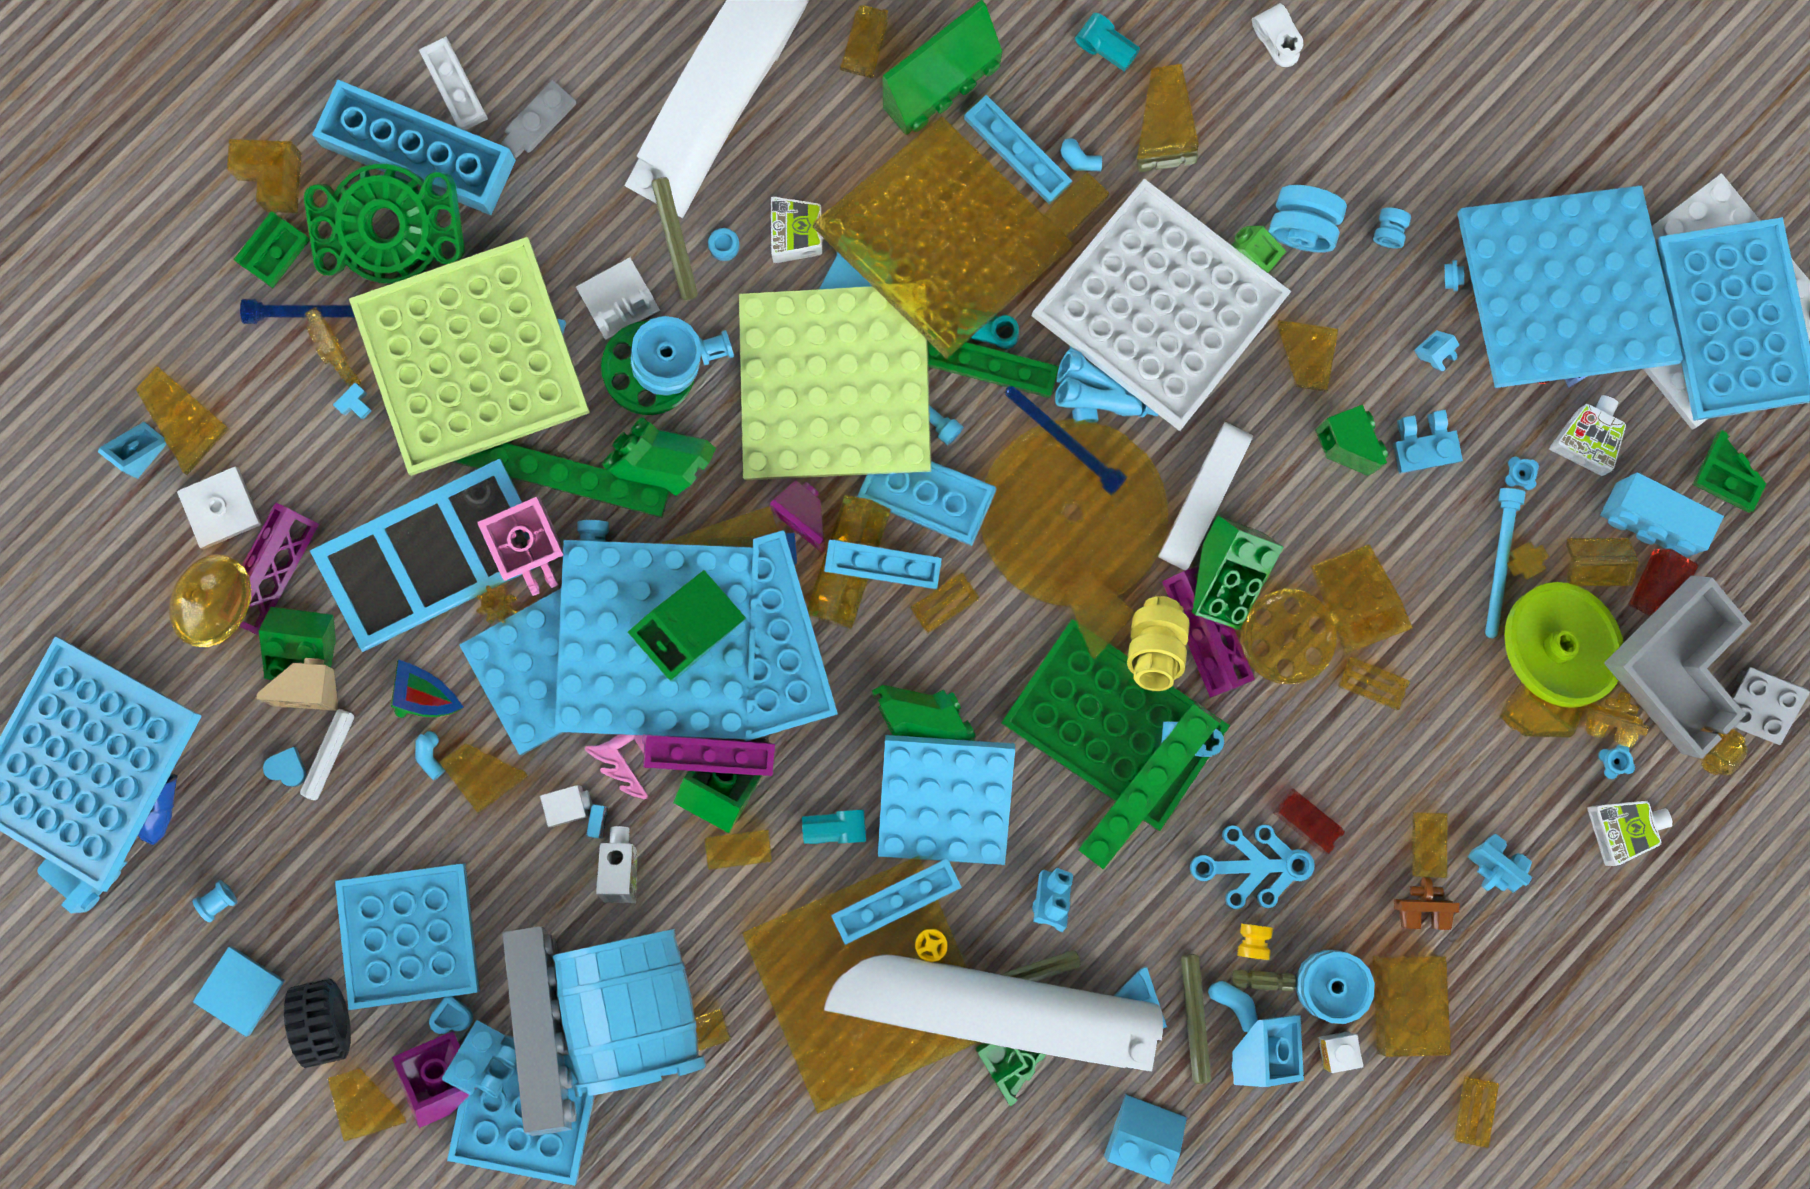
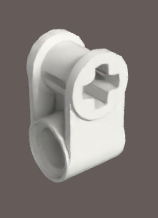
[1252,3,1303,67]

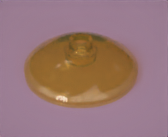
[169,554,251,647]

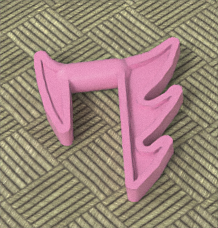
[585,734,648,799]

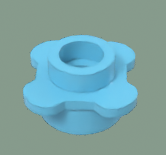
[1505,457,1539,490]
[1598,744,1635,779]

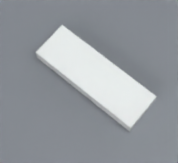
[419,37,488,130]

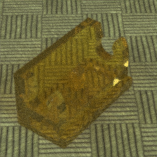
[840,5,888,79]

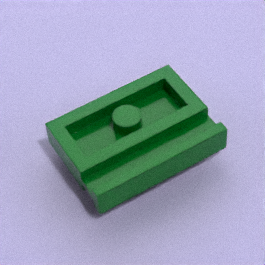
[234,211,310,289]

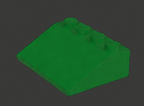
[883,0,1002,135]

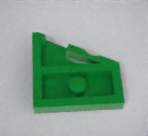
[1692,430,1767,513]

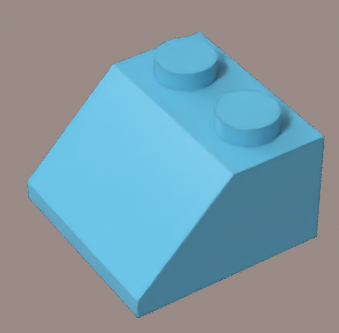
[1104,1094,1187,1184]

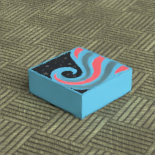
[586,805,608,838]

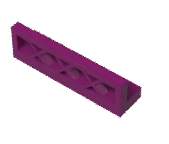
[216,503,319,636]
[1162,566,1255,698]
[642,734,775,776]

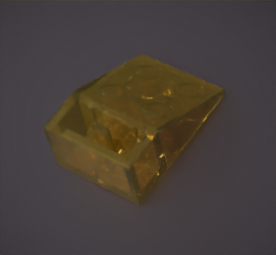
[1310,544,1412,654]

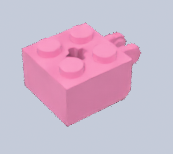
[477,496,563,596]

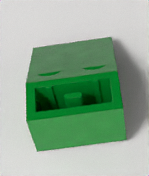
[1192,515,1284,630]
[628,570,746,682]

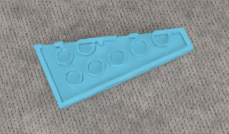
[745,530,838,741]

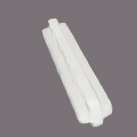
[300,709,354,800]

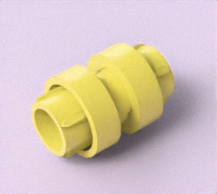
[1127,596,1190,691]

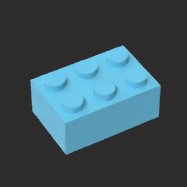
[1600,472,1724,559]

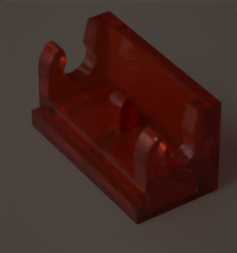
[1628,549,1699,616]
[1273,788,1345,854]

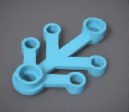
[1190,825,1315,909]

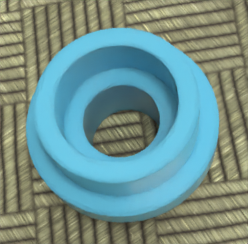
[1444,260,1464,292]

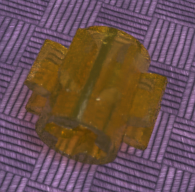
[1507,541,1549,580]
[476,585,516,624]

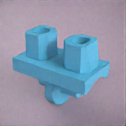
[1467,834,1533,892]
[1032,868,1073,932]

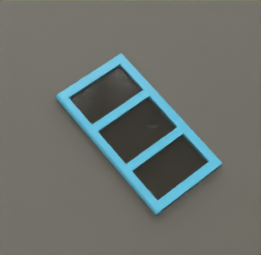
[310,458,539,652]

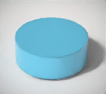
[708,228,740,261]

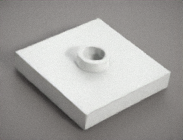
[177,466,262,550]

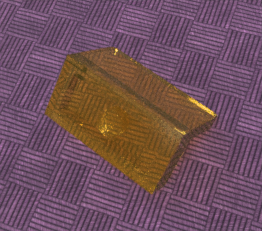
[1566,538,1639,586]

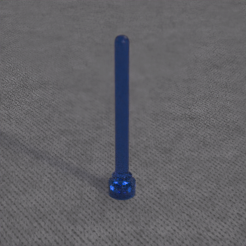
[240,299,355,324]
[1005,386,1128,496]

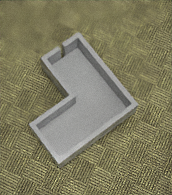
[1604,575,1751,759]

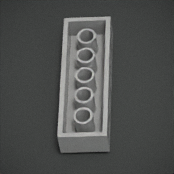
[502,926,577,1136]

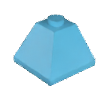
[1232,1015,1304,1087]

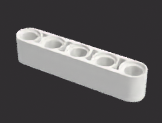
[1158,422,1253,570]

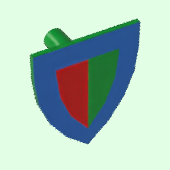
[391,660,464,718]

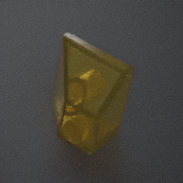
[1499,682,1586,738]

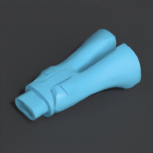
[1055,349,1158,417]

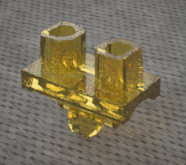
[1584,692,1649,748]

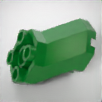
[602,417,716,496]
[872,685,976,741]

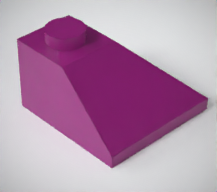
[770,480,825,553]
[391,1031,477,1128]

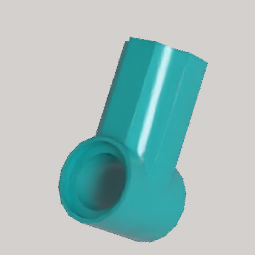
[1075,13,1140,72]
[957,308,1019,349]
[802,810,866,844]

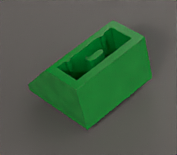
[1315,404,1388,476]
[259,607,336,680]

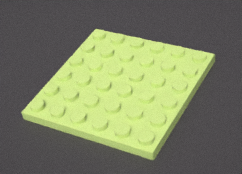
[349,237,590,476]
[739,284,931,480]

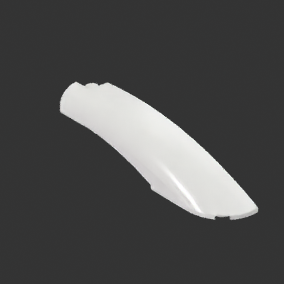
[625,0,809,218]
[824,955,1163,1071]

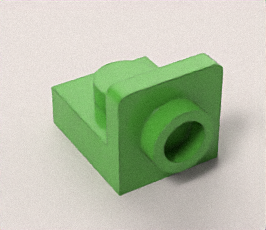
[1232,226,1286,273]

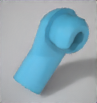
[1060,138,1102,171]
[415,731,445,781]

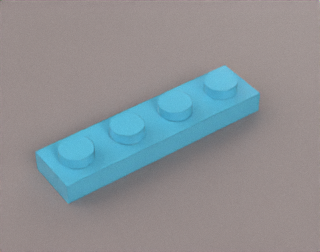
[964,95,1072,205]
[824,540,942,589]
[831,858,962,945]

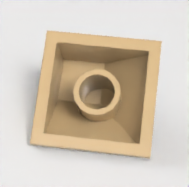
[257,658,338,711]

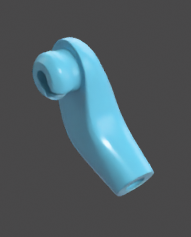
[1208,981,1258,1032]

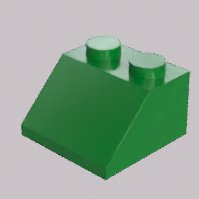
[673,771,762,833]

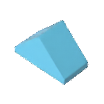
[98,422,168,479]

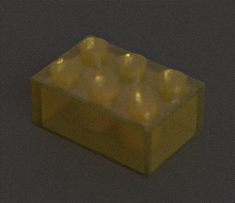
[1373,954,1451,1057]

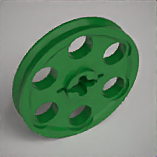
[601,321,695,415]

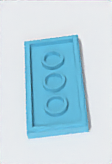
[857,461,997,546]

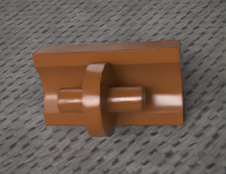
[1394,877,1460,930]

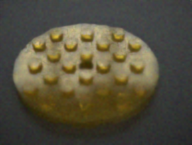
[980,419,1168,607]

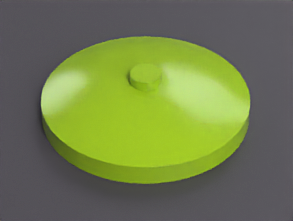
[1504,582,1624,708]

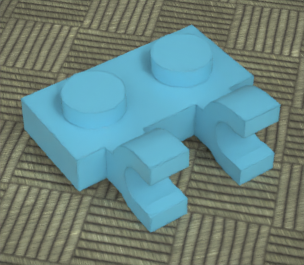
[1393,410,1463,474]
[442,1020,517,1098]

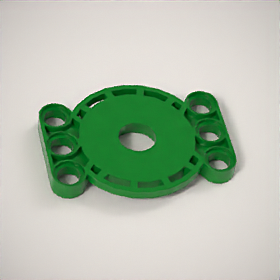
[304,164,465,283]

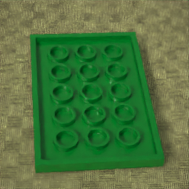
[1001,619,1230,831]

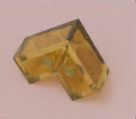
[227,139,302,213]

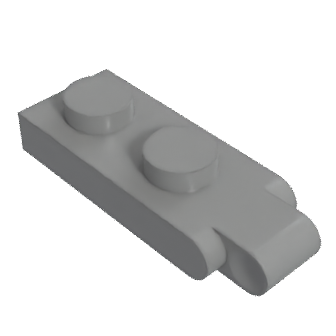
[501,80,576,158]

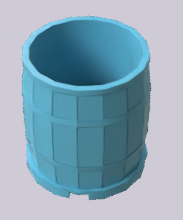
[553,929,706,1097]

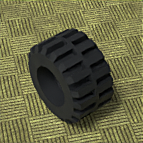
[284,978,351,1068]

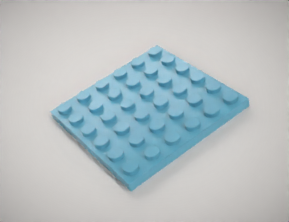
[1457,186,1683,388]
[555,540,753,739]
[0,636,202,892]

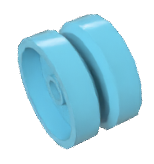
[1268,185,1347,252]
[630,316,702,396]
[1295,950,1375,1024]

